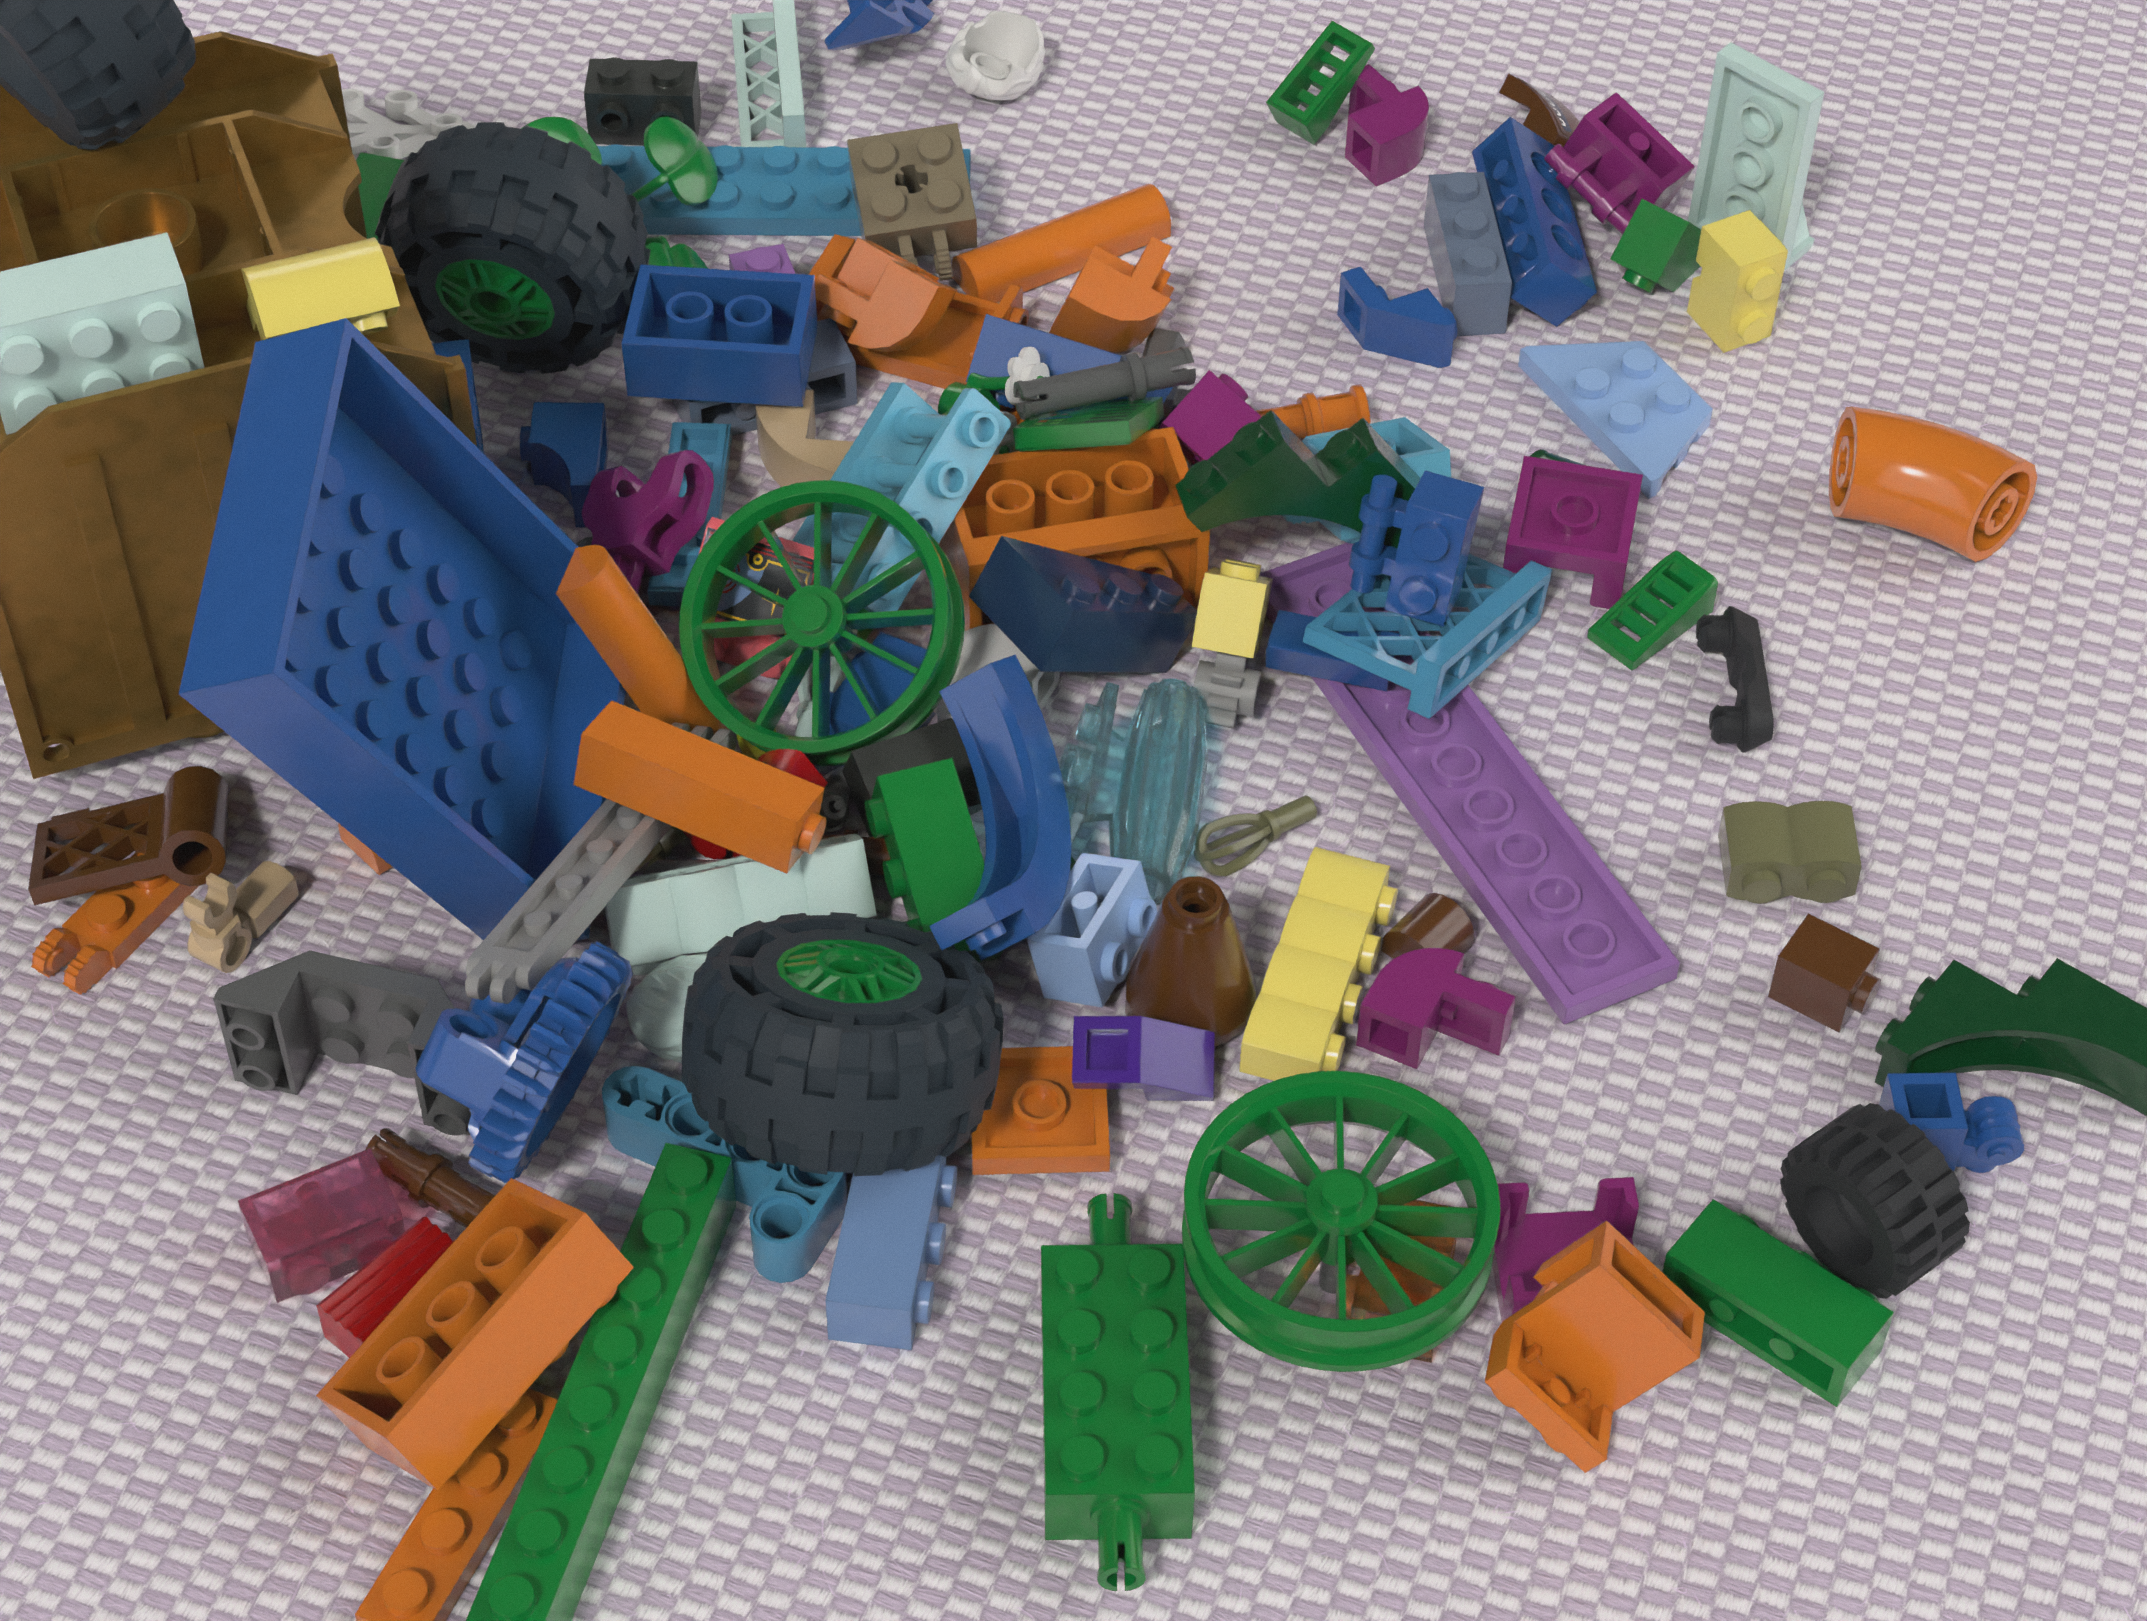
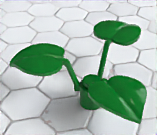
[521,116,718,269]

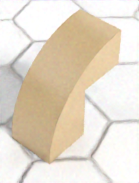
[755,389,854,487]

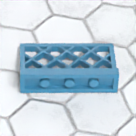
[1303,554,1553,719]

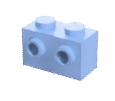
[1027,853,1157,1008]

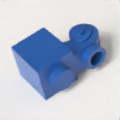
[1879,1073,2024,1173]

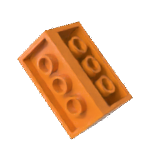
[939,427,1210,631]

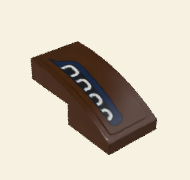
[1499,73,1579,147]

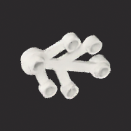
[342,89,474,159]

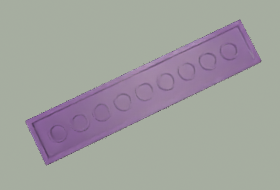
[1260,543,1680,1025]

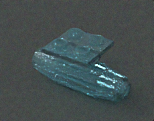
[1059,679,1208,906]

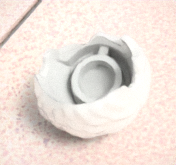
[945,11,1045,100]

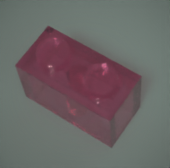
[238,1148,405,1303]

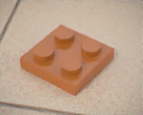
[971,1046,1110,1175]

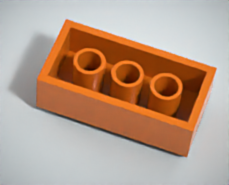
[316,1178,634,1491]

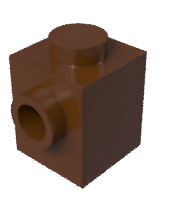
[1768,913,1881,1032]

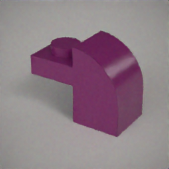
[1345,64,1429,187]
[1356,948,1516,1069]

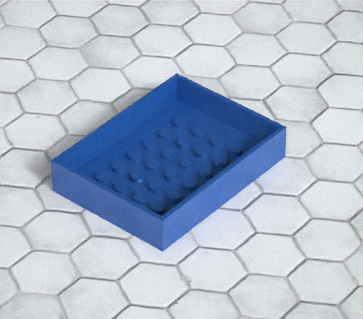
[179,318,626,941]

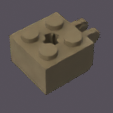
[847,123,977,281]

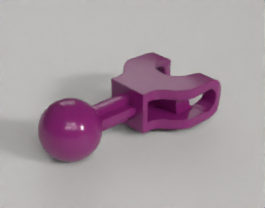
[582,450,714,594]

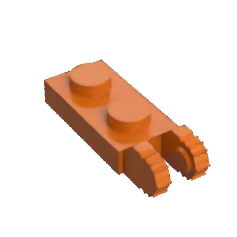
[31,852,199,995]

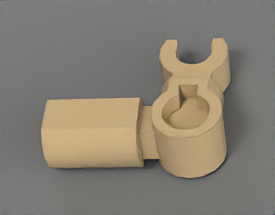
[183,861,299,973]

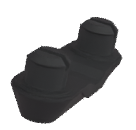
[1696,606,1774,753]

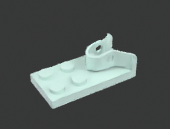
[1688,42,1824,271]

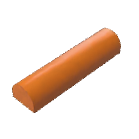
[952,184,1171,303]
[556,545,730,734]

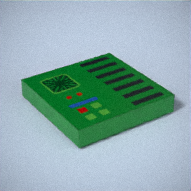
[1013,397,1165,451]

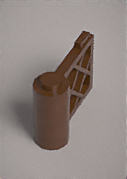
[28,766,229,906]

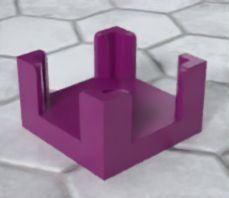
[1503,456,1643,609]
[1492,1177,1639,1322]

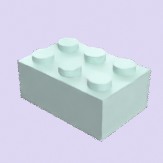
[0,232,204,435]

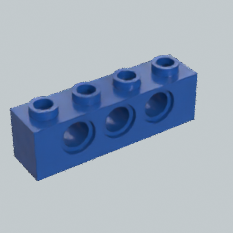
[1472,117,1597,327]

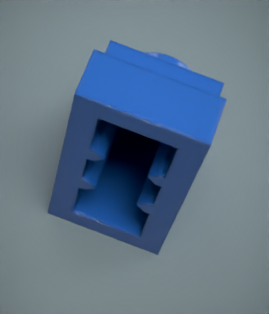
[520,402,609,528]

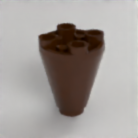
[1125,876,1256,1051]

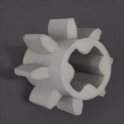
[1191,652,1261,728]

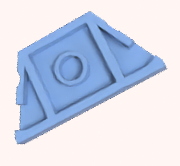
[1518,341,1713,499]

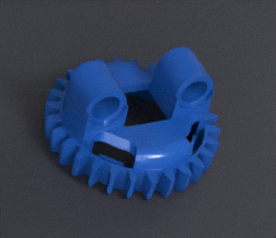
[415,941,633,1183]

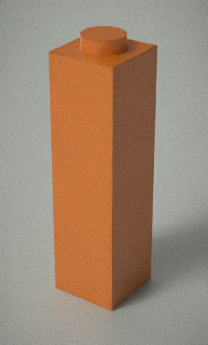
[574,700,827,874]

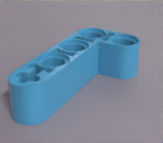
[602,1066,848,1283]

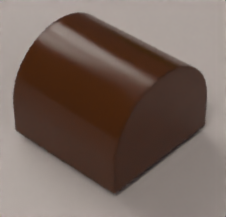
[1381,893,1474,959]

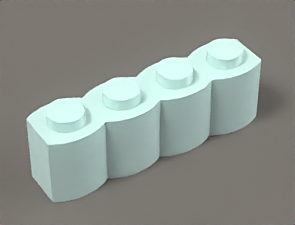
[604,834,877,975]

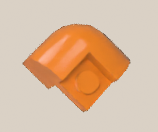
[1049,236,1174,355]
[815,238,957,352]

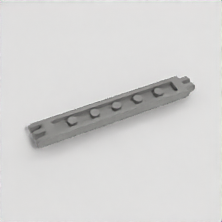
[465,722,737,1004]

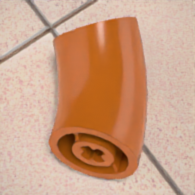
[1829,406,2037,562]

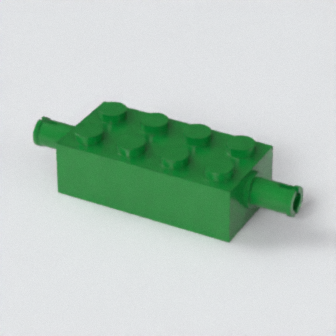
[1041,1193,1195,1591]

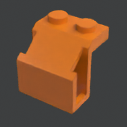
[1485,1221,1705,1473]

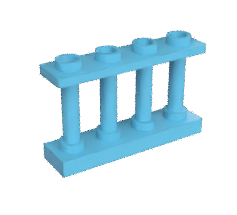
[792,382,1011,612]

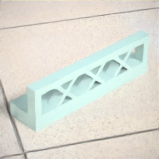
[731,0,806,147]

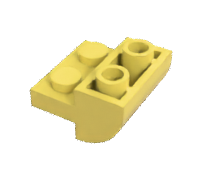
[241,237,400,340]

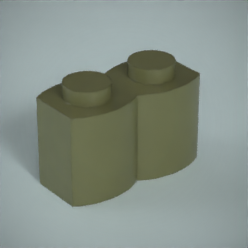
[1718,801,1862,904]

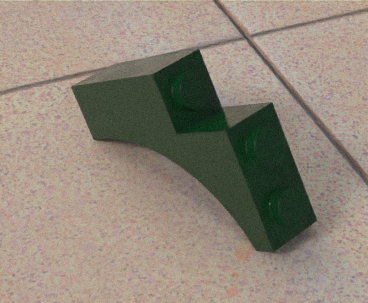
[1175,410,1420,548]
[1875,958,2147,1116]

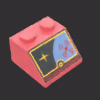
[699,517,814,679]

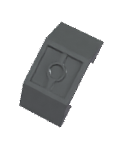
[213,950,471,1136]

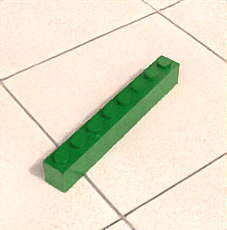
[466,1143,737,1621]

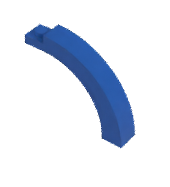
[929,654,1071,961]

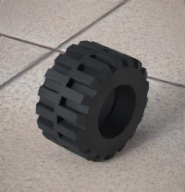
[1780,1103,1970,1299]

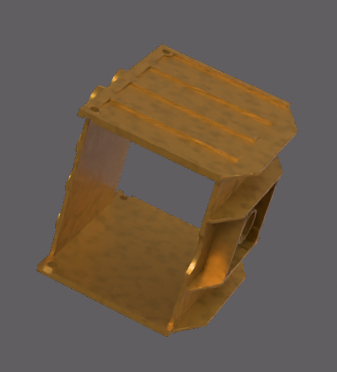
[0,31,477,779]

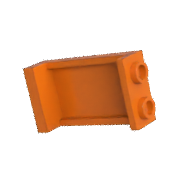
[808,234,1029,389]

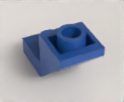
[1337,266,1458,368]

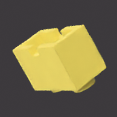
[1687,210,1788,353]
[1191,559,1273,658]

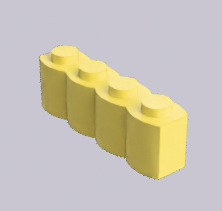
[1239,847,1398,1081]

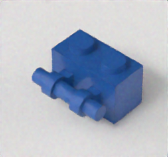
[1348,470,1485,627]

